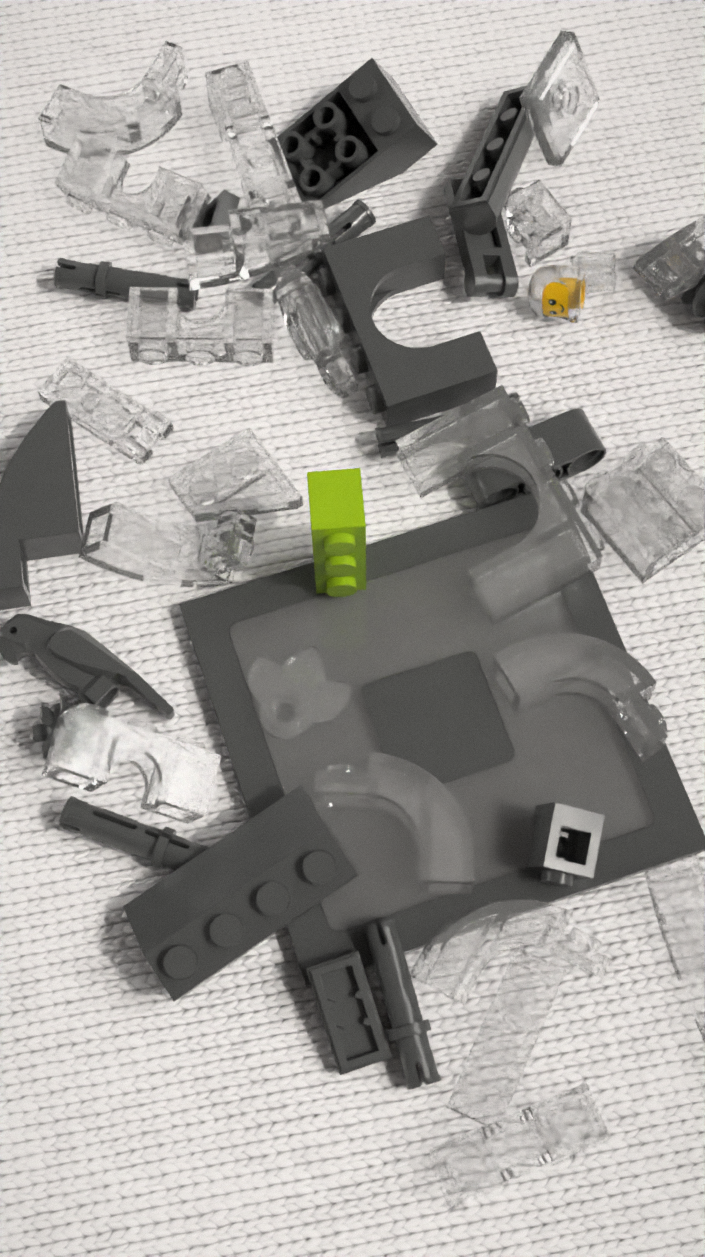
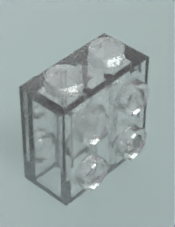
[580,436,705,584]

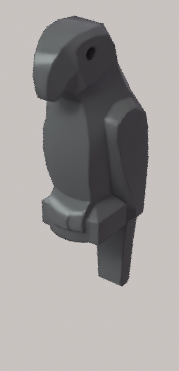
[0,614,175,719]

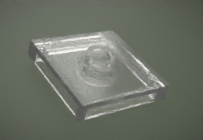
[519,31,601,166]

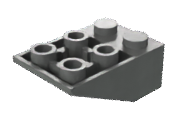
[267,58,438,215]

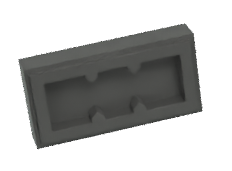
[305,950,392,1075]

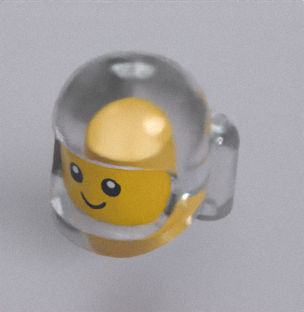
[527,251,617,323]

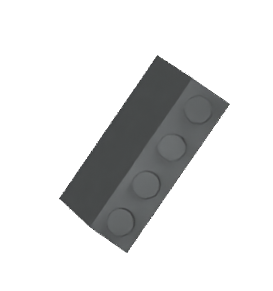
[123,785,362,1001]

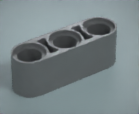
[458,409,607,509]

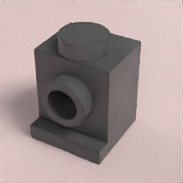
[528,802,605,888]

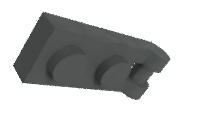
[444,178,519,297]

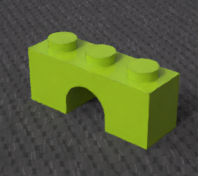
[307,468,366,597]

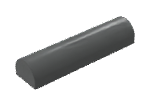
[448,82,549,235]

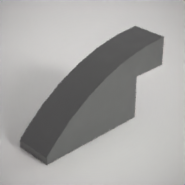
[0,400,86,610]

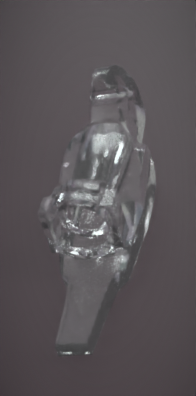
[267,242,358,398]

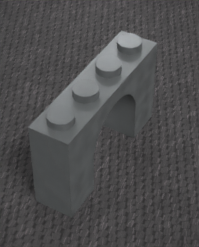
[317,215,498,427]

